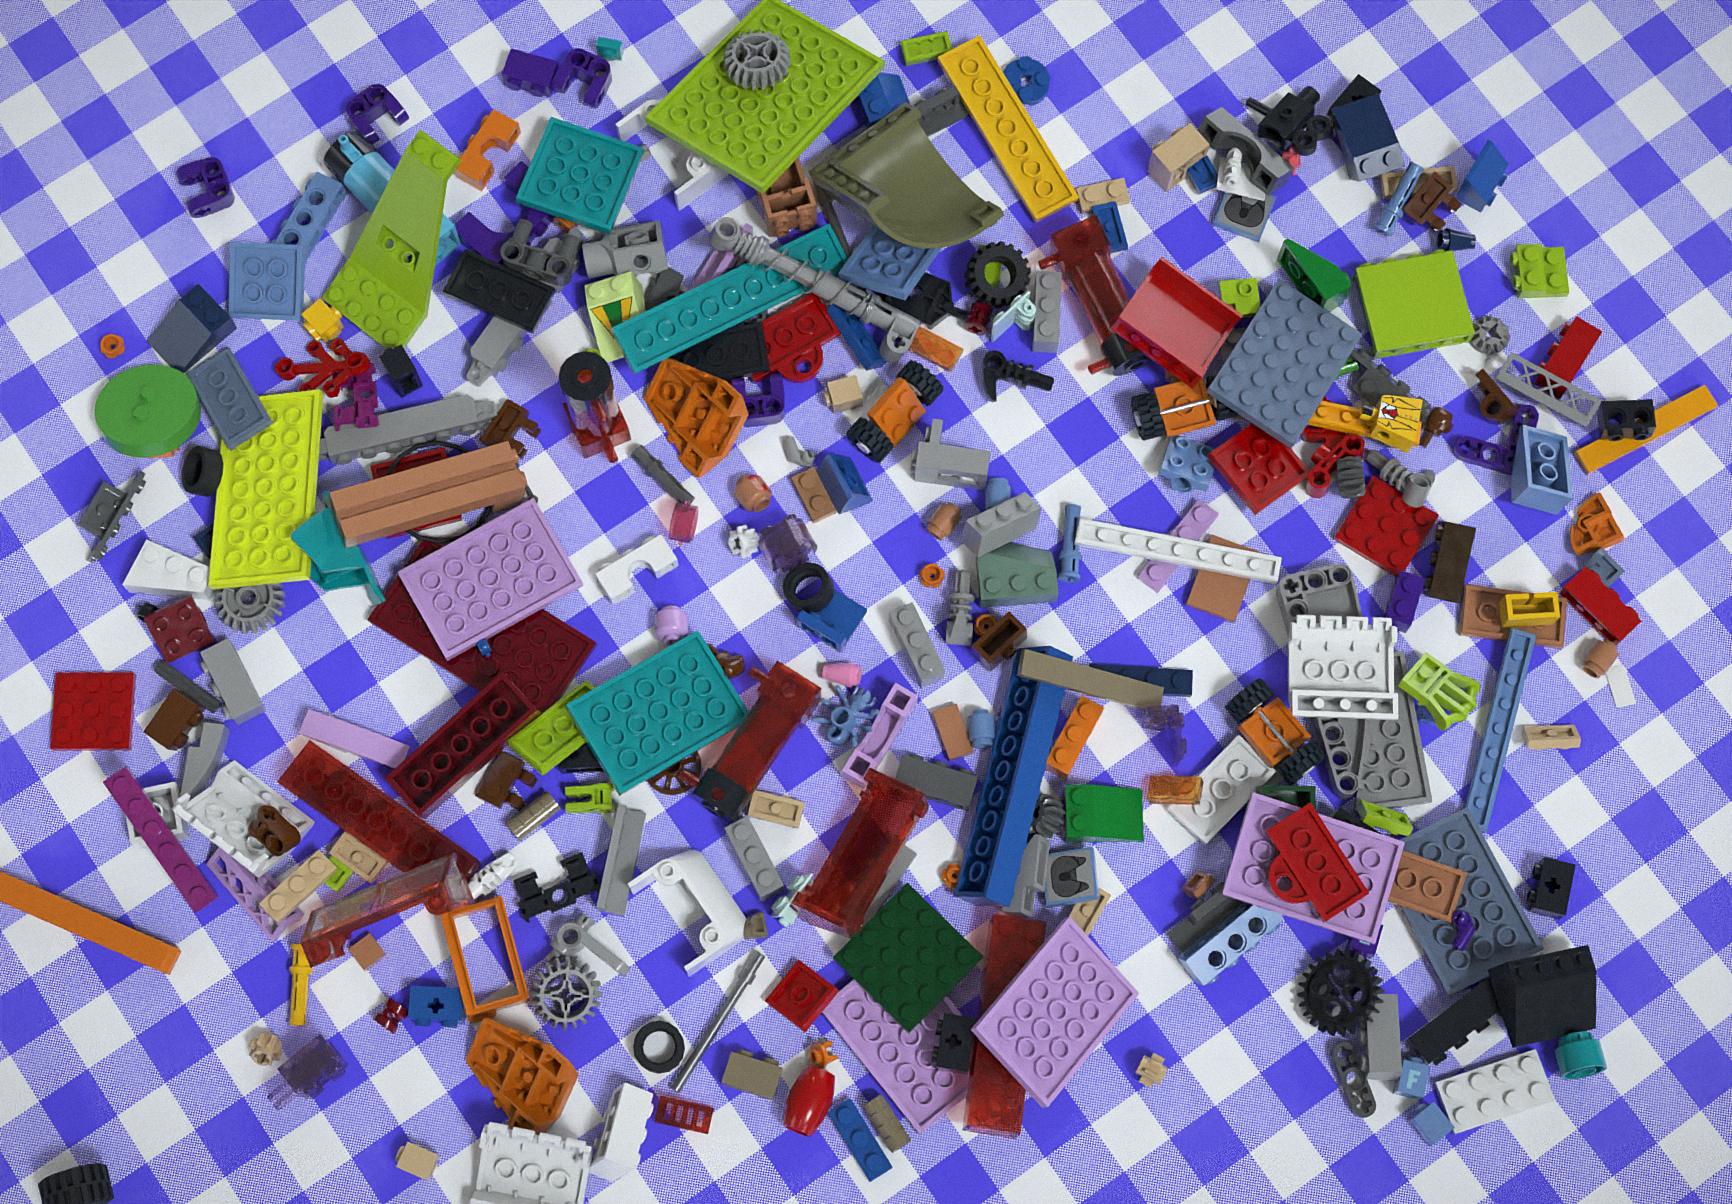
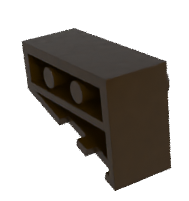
[1423,520,1476,604]

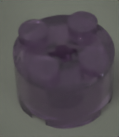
[758,514,818,573]

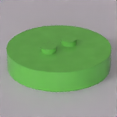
[94,365,201,458]

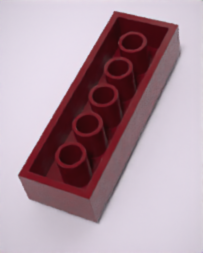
[385,672,542,819]

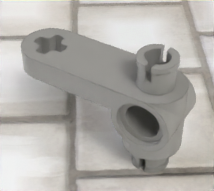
[544,912,631,977]

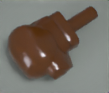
[1420,406,1454,448]
[708,644,745,679]

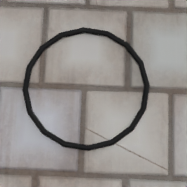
[386,441,491,544]

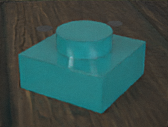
[596,37,624,61]

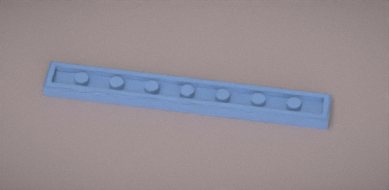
[1464,628,1537,833]

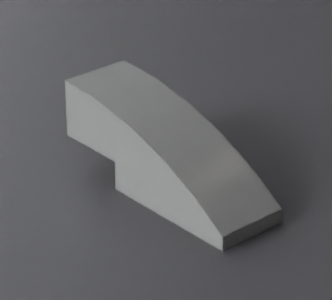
[180,722,230,802]
[1002,834,1050,918]

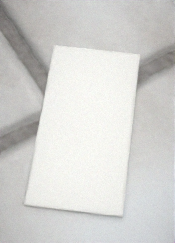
[1606,665,1636,708]

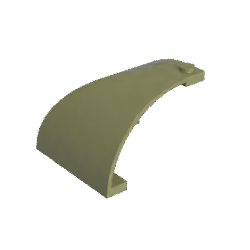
[808,102,1005,249]

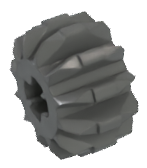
[1337,456,1366,499]
[1029,794,1066,839]

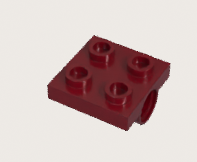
[144,594,215,663]

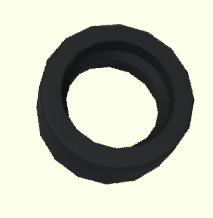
[181,446,223,497]
[783,562,835,613]
[633,1020,685,1074]

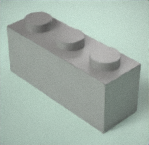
[1032,271,1062,353]
[962,492,1041,558]
[889,602,945,688]
[200,638,266,725]
[724,816,785,903]
[1359,994,1402,1080]

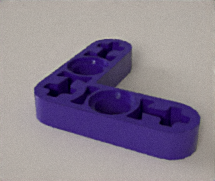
[1452,404,1539,475]

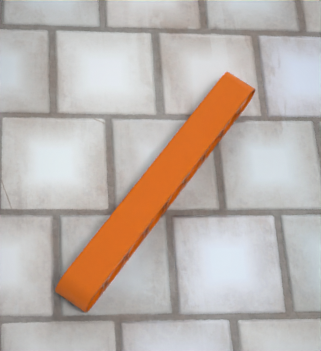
[0,871,181,975]

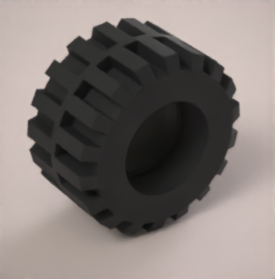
[964,241,1031,308]
[38,1163,114,1204]

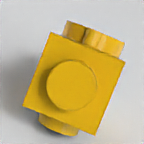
[301,298,344,343]

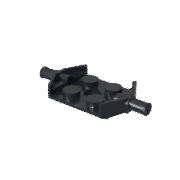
[879,272,968,330]

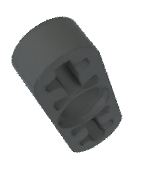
[1331,1042,1376,1119]

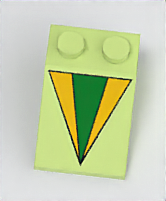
[584,271,646,363]

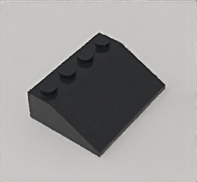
[1488,945,1597,1048]

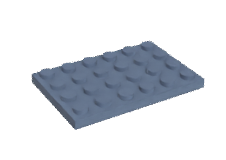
[1206,279,1363,449]
[1400,807,1544,997]

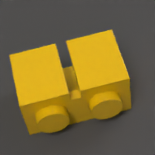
[1499,592,1560,628]

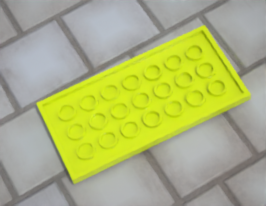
[208,389,324,589]

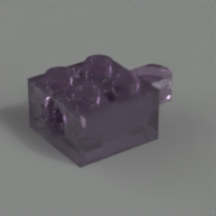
[267,1034,349,1110]

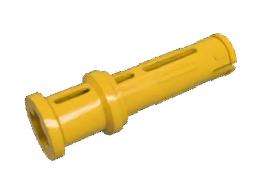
[289,944,315,1026]

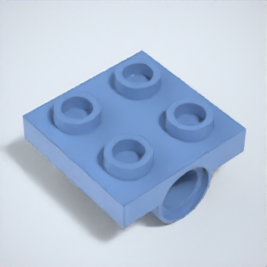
[1158,435,1215,493]

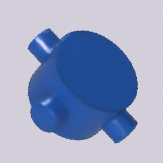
[476,638,492,658]

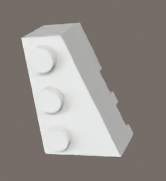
[122,539,216,601]
[589,1083,653,1182]

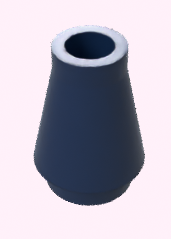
[1437,228,1476,252]

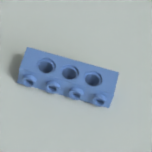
[270,172,347,264]
[1177,902,1284,986]

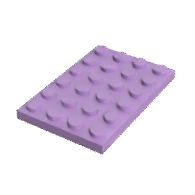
[397,498,584,661]
[1221,792,1405,944]
[971,916,1140,1108]
[822,980,1003,1135]

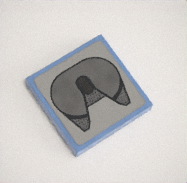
[1213,192,1277,243]
[1045,847,1100,908]

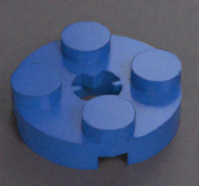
[1003,56,1051,106]

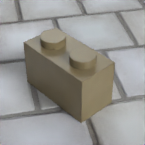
[721,1049,783,1101]

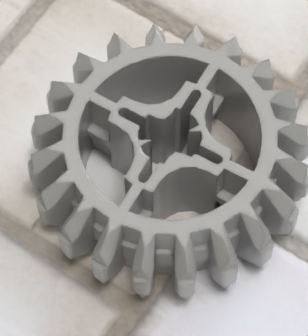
[723,29,791,91]
[529,957,602,1030]

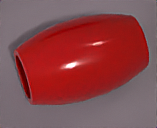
[783,1065,835,1137]

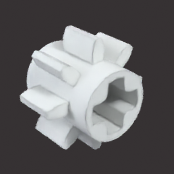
[728,525,760,558]

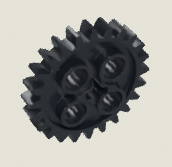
[1297,949,1384,1037]

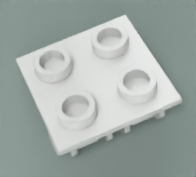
[1216,148,1265,201]

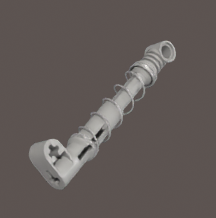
[709,217,920,363]

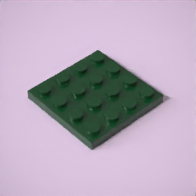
[833,882,984,1034]

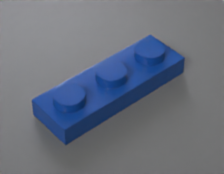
[827,304,887,371]
[828,1098,893,1182]

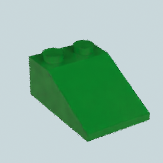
[1277,238,1351,312]
[1063,785,1144,843]

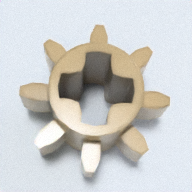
[248,1032,283,1066]
[1135,1053,1168,1088]

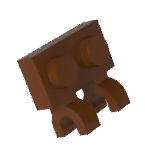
[1402,171,1462,233]
[479,398,541,459]
[476,751,538,811]

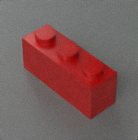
[1534,316,1603,399]
[1559,566,1642,646]

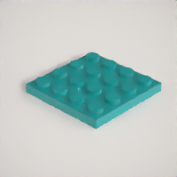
[516,117,644,234]

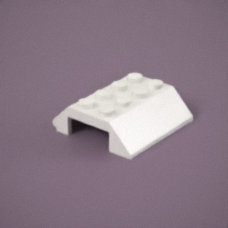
[1288,615,1398,720]
[171,760,315,878]
[470,1122,592,1204]

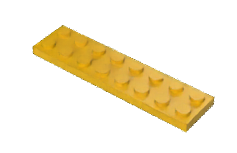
[937,35,1079,223]

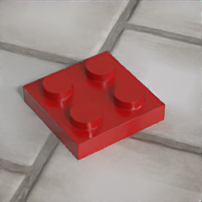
[765,959,839,1033]

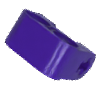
[551,48,612,109]
[346,84,410,145]
[176,157,235,218]
[732,373,785,427]

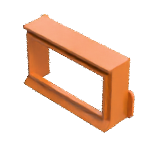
[440,896,530,1024]

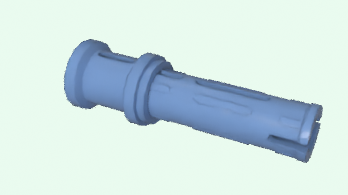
[1372,162,1424,237]
[1058,504,1082,583]

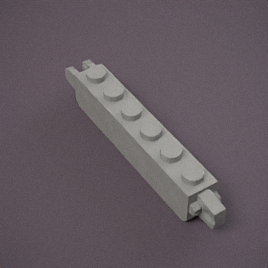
[466,228,584,387]
[319,394,497,465]

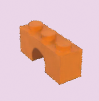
[455,109,521,192]
[1046,695,1105,781]

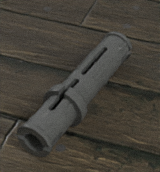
[631,445,695,509]

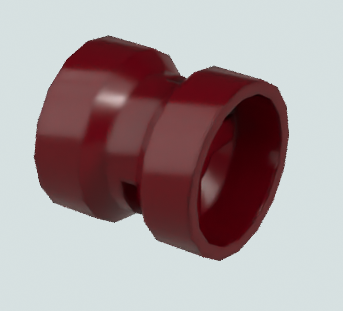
[372,997,408,1034]

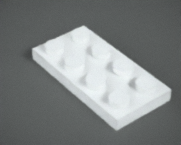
[1167,735,1277,846]
[1434,1049,1555,1135]

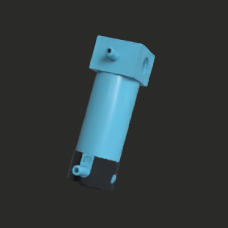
[323,131,461,266]

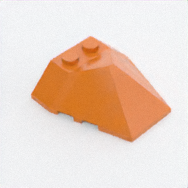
[644,358,749,478]
[465,1018,579,1135]

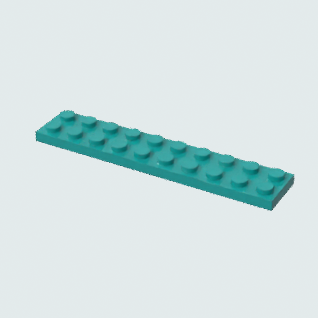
[610,223,848,375]

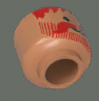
[734,474,772,513]

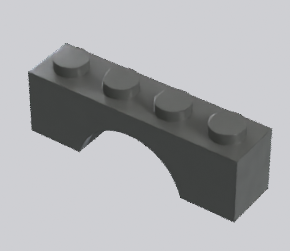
[1197,107,1294,196]

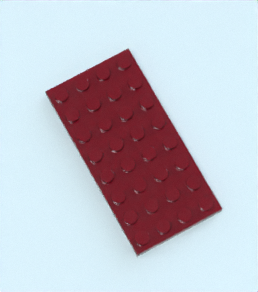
[367,541,597,713]

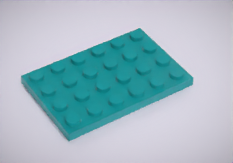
[565,630,753,796]

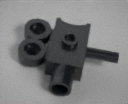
[1246,86,1332,156]

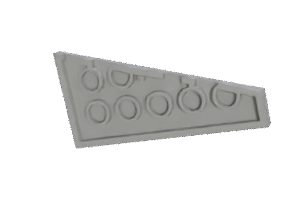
[1353,650,1433,814]

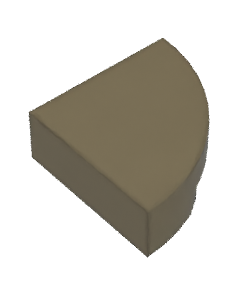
[744,911,768,939]

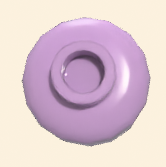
[655,605,689,646]

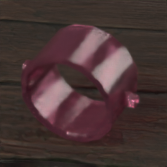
[669,500,699,546]

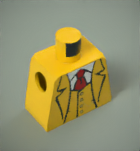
[1359,395,1423,453]

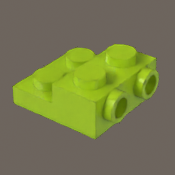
[1510,244,1569,299]

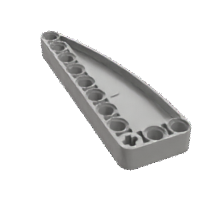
[1276,563,1368,799]

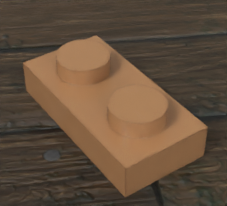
[791,467,836,524]

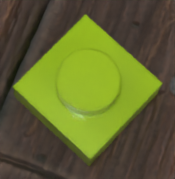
[324,856,355,893]

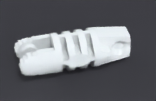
[459,852,519,904]

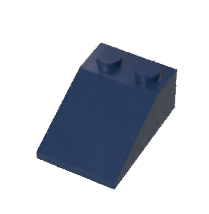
[1331,93,1405,182]
[147,283,237,374]

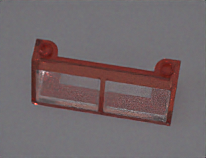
[301,852,475,968]

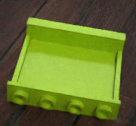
[1352,250,1475,360]

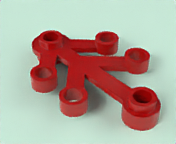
[275,338,370,398]

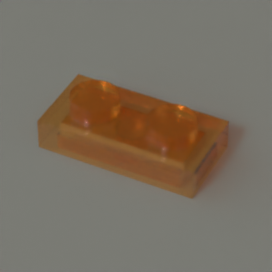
[908,326,964,373]
[1146,776,1204,805]

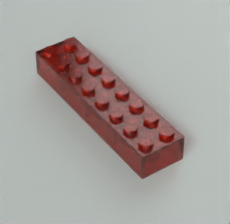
[277,740,481,907]
[962,914,1046,1139]

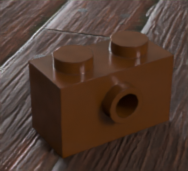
[972,611,1027,672]
[143,689,206,751]

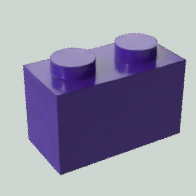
[502,48,559,98]
[1383,570,1426,633]

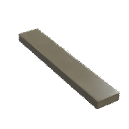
[1017,649,1164,714]

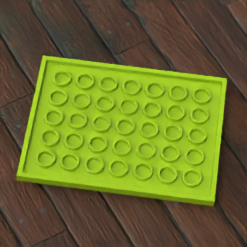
[645,0,885,194]

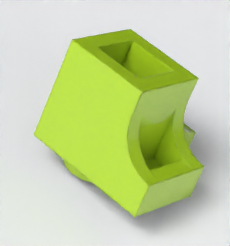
[1218,278,1261,318]

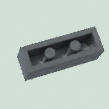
[893,753,978,812]

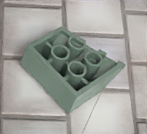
[975,542,1059,608]

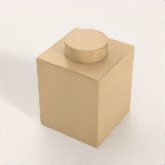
[823,375,863,414]
[395,1141,441,1181]

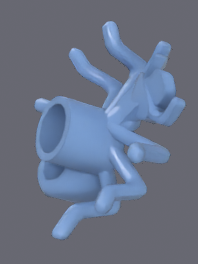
[812,685,879,748]

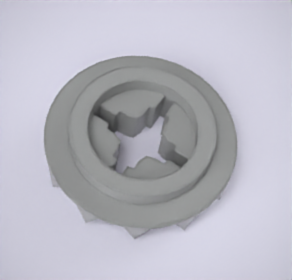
[1471,315,1511,354]

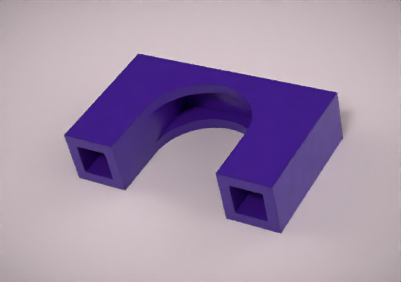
[455,161,555,265]

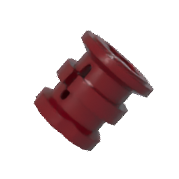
[963,302,993,335]

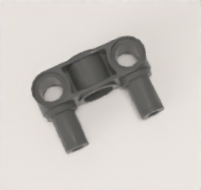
[500,219,580,286]

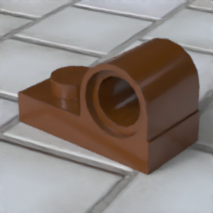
[1475,368,1519,425]

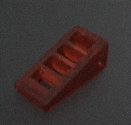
[655,1096,714,1135]

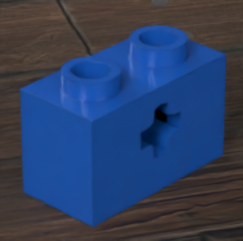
[408,986,466,1028]

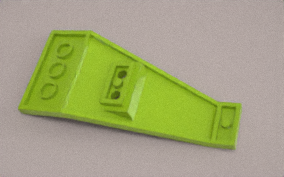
[321,129,462,349]

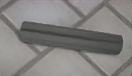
[154,660,221,713]

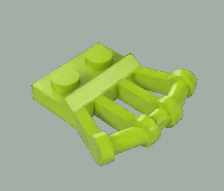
[1398,652,1480,731]

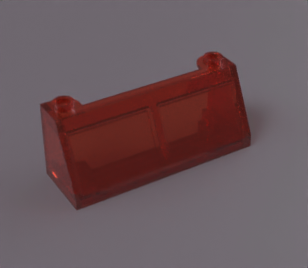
[791,768,929,938]

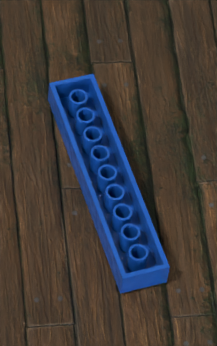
[953,646,1073,907]

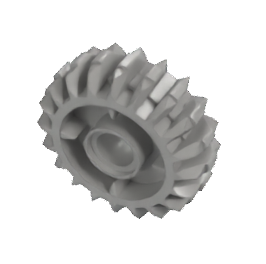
[215,583,286,635]

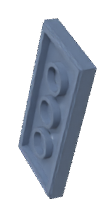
[187,347,273,450]

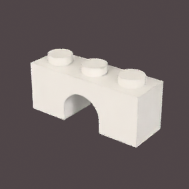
[595,534,679,605]

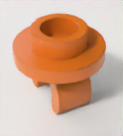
[808,1041,838,1069]

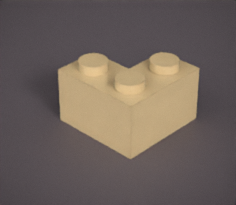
[1147,123,1210,193]

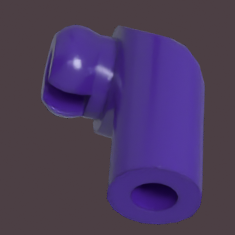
[1451,910,1475,952]

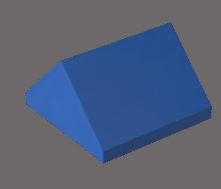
[816,454,873,515]

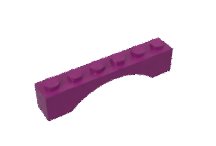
[103,766,219,913]

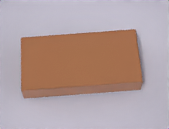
[932,704,974,762]

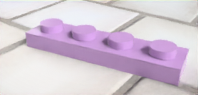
[1137,499,1219,594]

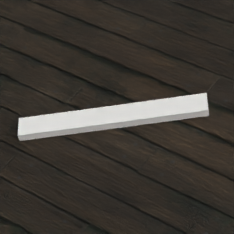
[1074,518,1282,584]

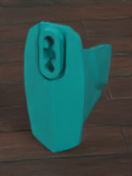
[291,490,386,605]

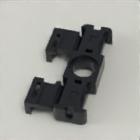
[513,852,601,923]

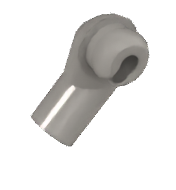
[783,436,815,467]

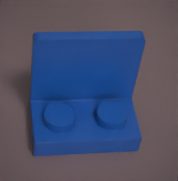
[797,590,867,653]

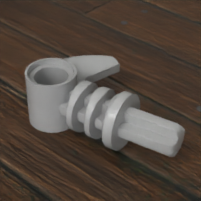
[1366,449,1435,507]
[946,571,975,646]

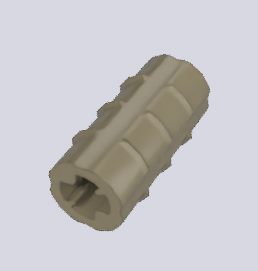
[505,790,561,842]
[863,1094,911,1153]

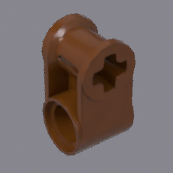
[248,805,301,857]

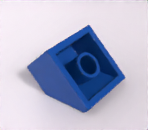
[856,73,910,129]
[1456,140,1509,213]

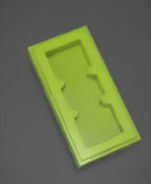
[900,31,952,66]

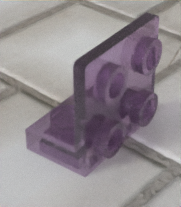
[1142,705,1187,767]

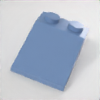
[1510,425,1573,515]

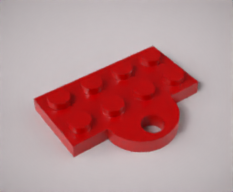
[750,293,841,384]
[1264,802,1369,923]

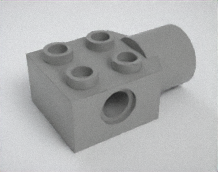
[582,220,668,279]

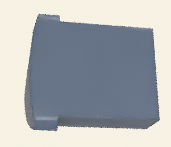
[1582,548,1625,588]

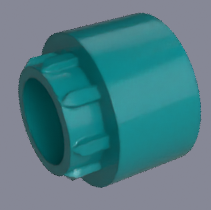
[1554,1031,1607,1080]

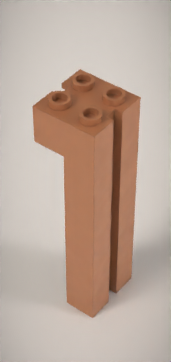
[755,157,817,238]
[329,441,527,548]

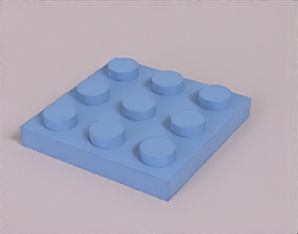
[838,226,941,300]
[229,242,305,321]

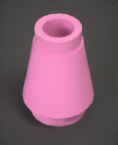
[822,662,862,688]

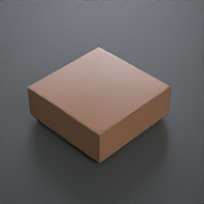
[1181,870,1216,900]
[348,933,386,971]

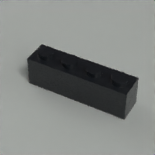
[1407,977,1502,1066]

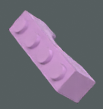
[842,682,918,790]

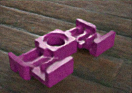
[332,363,379,431]

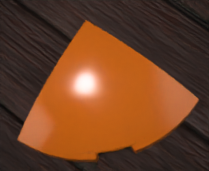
[1570,492,1625,555]

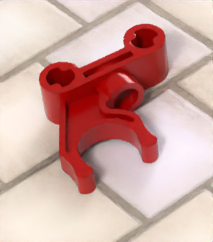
[1300,396,1365,498]

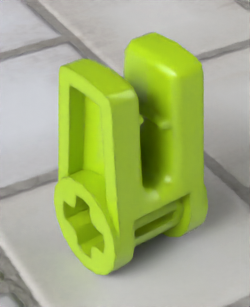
[565,783,615,814]

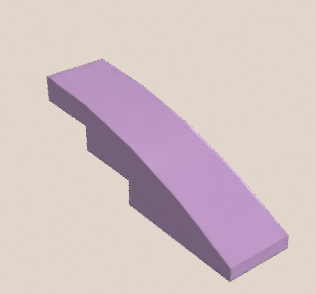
[298,709,410,769]

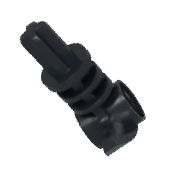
[982,350,1054,402]

